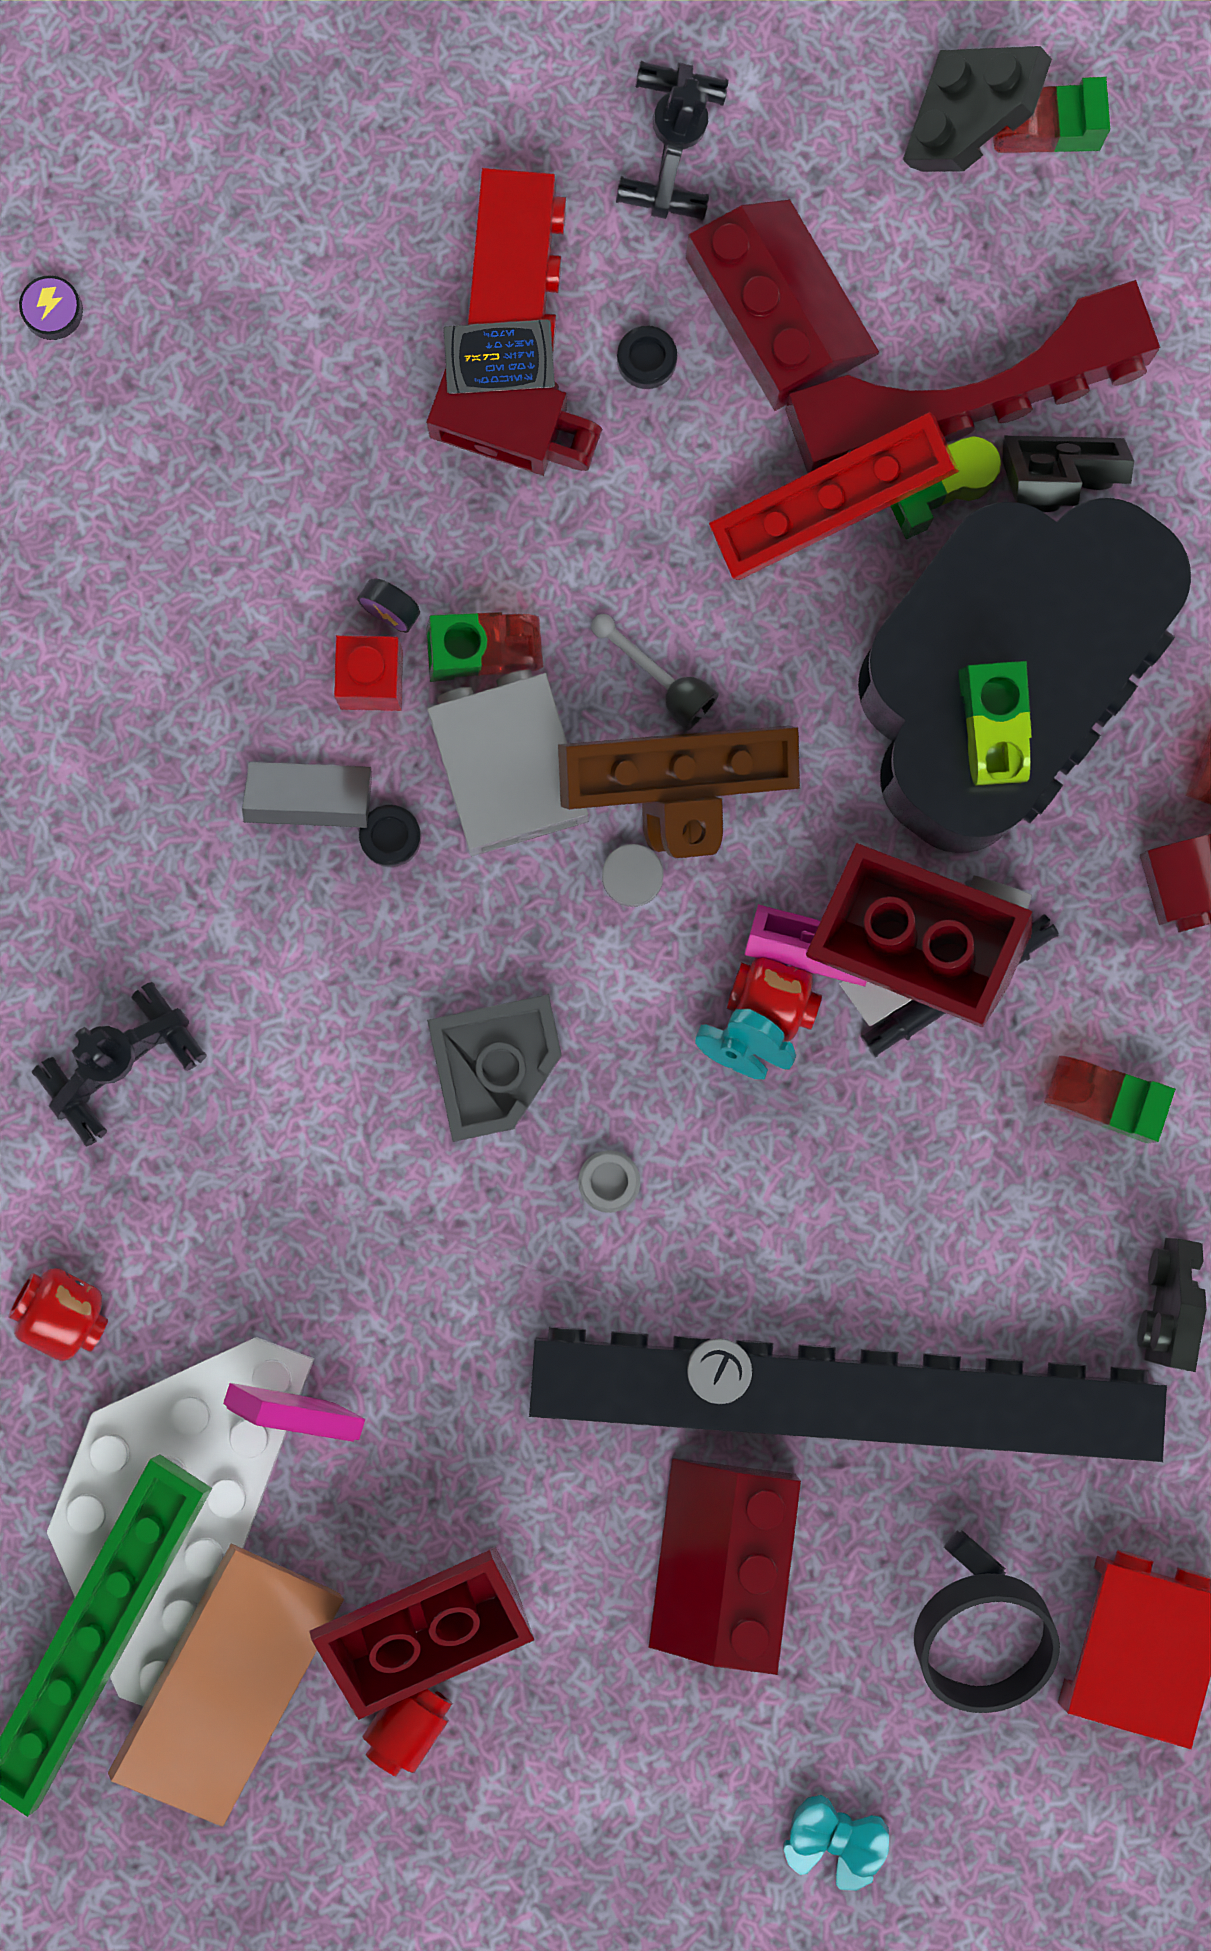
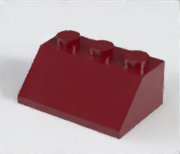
[686,199,879,411]
[806,843,1033,1028]
[648,1458,801,1675]
[309,1547,534,1720]

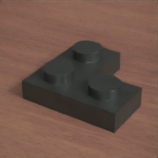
[1003,435,1134,512]

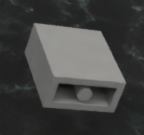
[427,670,589,857]

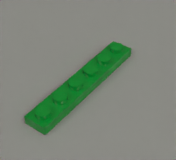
[0,1454,212,1817]

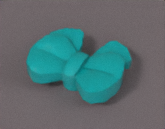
[695,1009,796,1079]
[783,1795,889,1891]

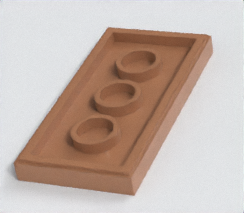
[108,1543,344,1827]

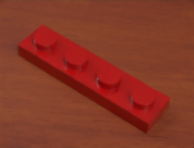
[709,412,959,580]

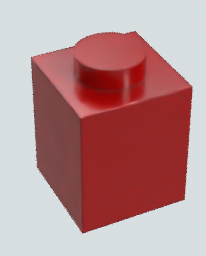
[334,635,403,711]

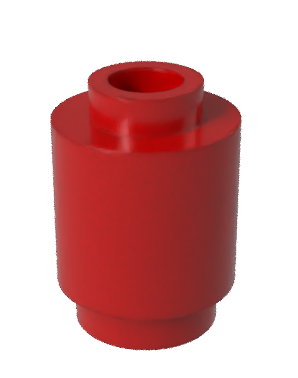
[362,1689,453,1776]

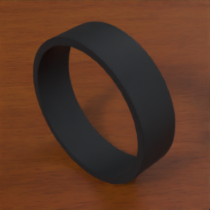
[914,1573,1060,1713]

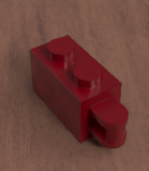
[426,368,603,476]

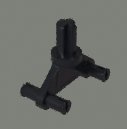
[616,61,729,221]
[32,982,207,1146]

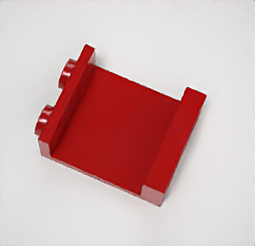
[1058,1550,1211,1750]

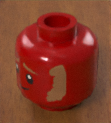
[726,957,822,1042]
[8,1268,108,1361]

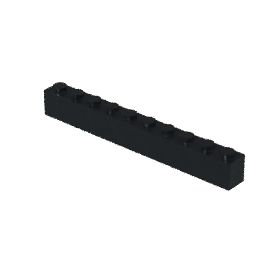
[529,1327,1167,1462]

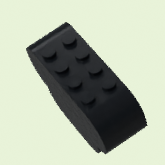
[858,498,1191,853]

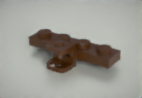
[558,725,800,858]

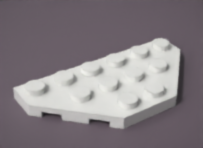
[47,1337,314,1706]

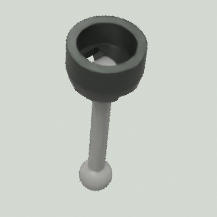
[591,614,719,731]

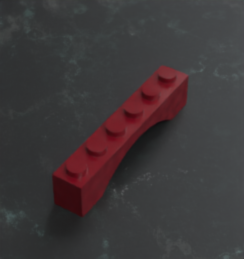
[785,280,1161,473]

